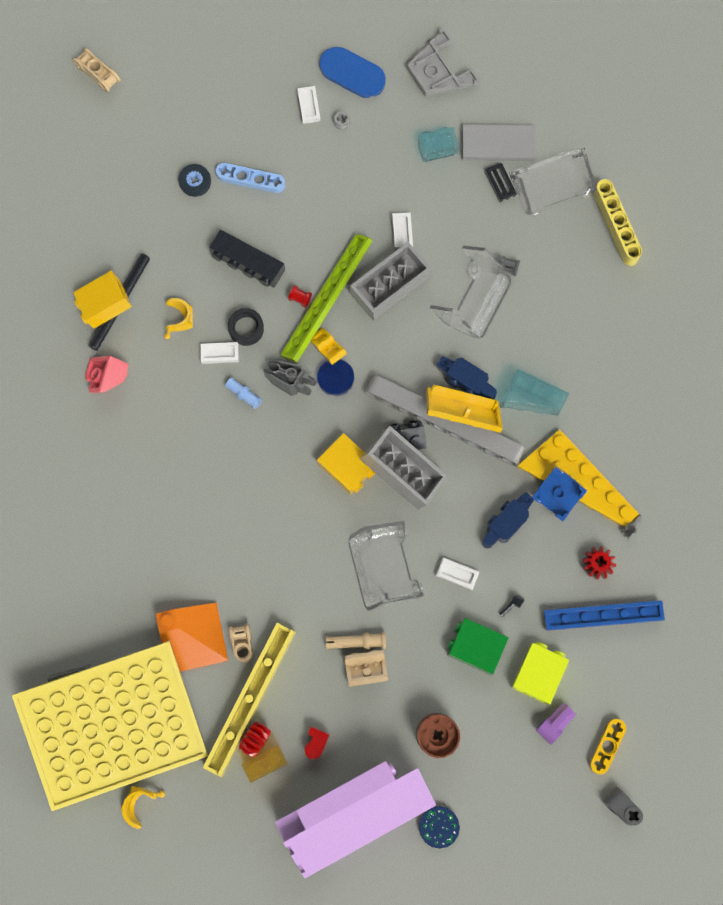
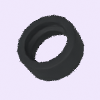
[228,308,264,346]

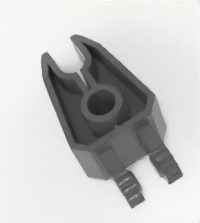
[264,360,317,396]

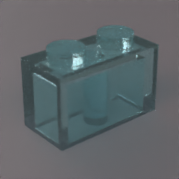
[418,127,459,163]

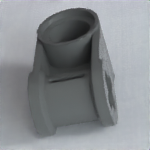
[603,787,643,826]

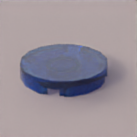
[317,359,354,396]

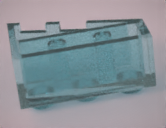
[500,369,569,416]

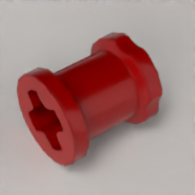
[288,285,312,308]

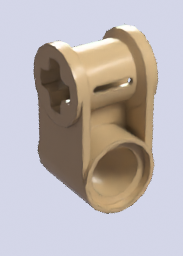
[229,623,253,663]

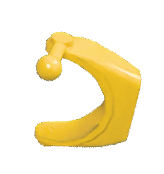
[164,298,193,339]
[121,786,165,829]

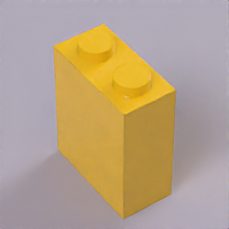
[73,270,132,329]
[317,433,376,495]

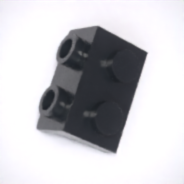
[384,420,427,450]

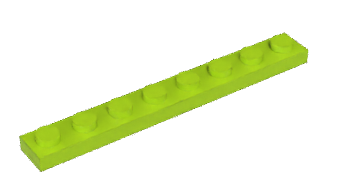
[280,234,372,363]

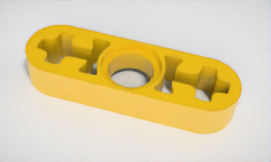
[589,719,626,774]

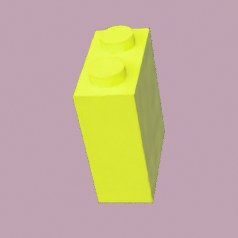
[511,642,569,705]

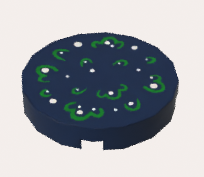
[419,806,460,849]

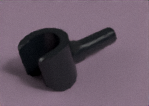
[499,595,524,617]

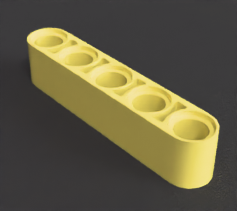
[594,179,642,266]

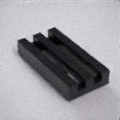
[485,163,517,202]

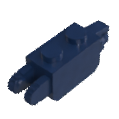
[436,356,497,399]
[482,492,534,549]

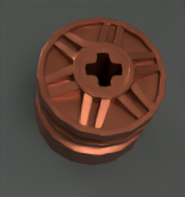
[416,713,460,758]

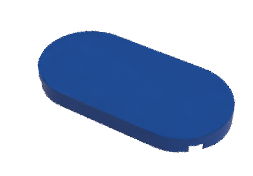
[320,47,386,98]

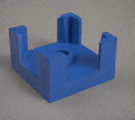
[532,466,587,522]

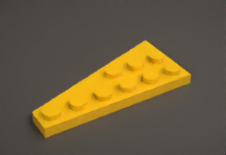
[517,429,639,528]

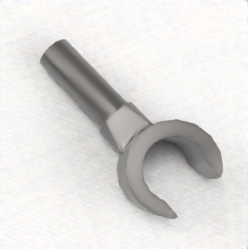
[621,514,643,539]

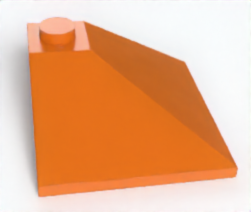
[155,603,229,672]

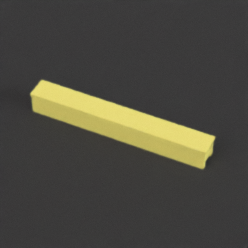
[203,623,296,778]

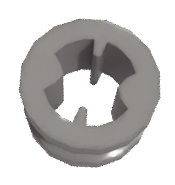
[334,111,350,130]

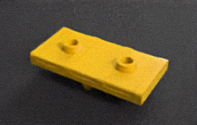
[425,384,503,433]

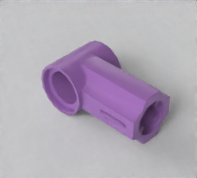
[536,703,576,745]

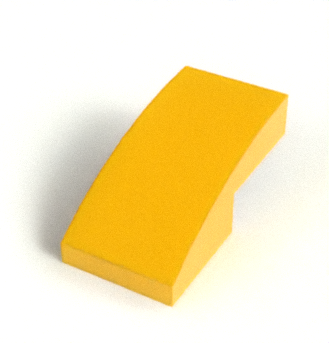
[310,328,347,365]

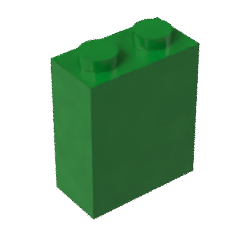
[446,618,509,676]

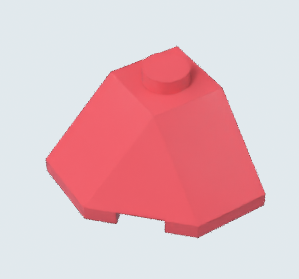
[85,356,129,393]

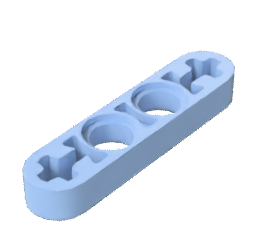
[216,163,285,193]

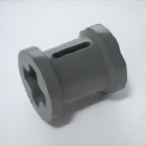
[498,256,520,276]

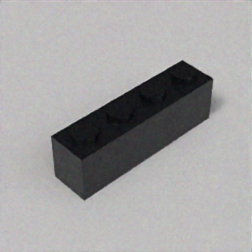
[209,229,285,288]

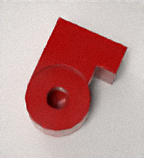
[304,727,330,759]

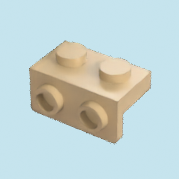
[344,650,388,687]

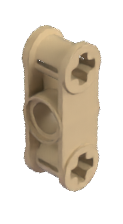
[72,48,121,93]

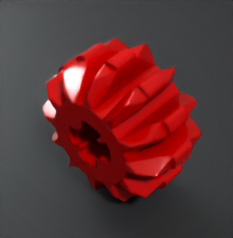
[582,546,616,580]
[239,722,271,758]

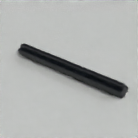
[88,253,150,351]

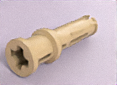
[326,631,386,650]

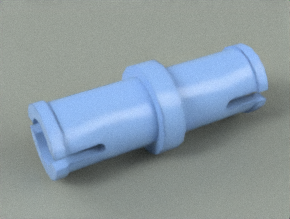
[225,377,262,409]

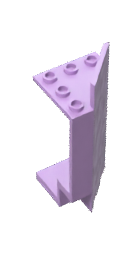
[275,761,436,878]

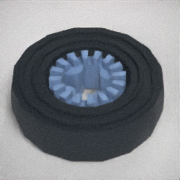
[178,164,211,197]

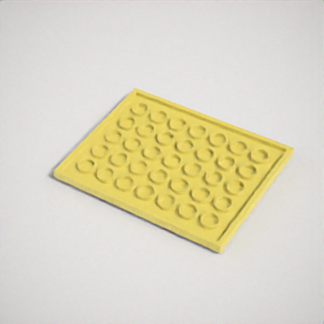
[12,641,208,811]

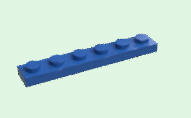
[543,600,665,631]

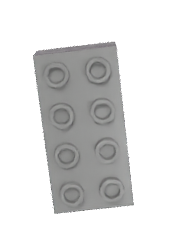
[350,242,432,321]
[360,426,448,509]

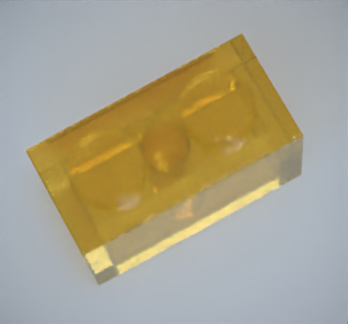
[241,745,289,783]

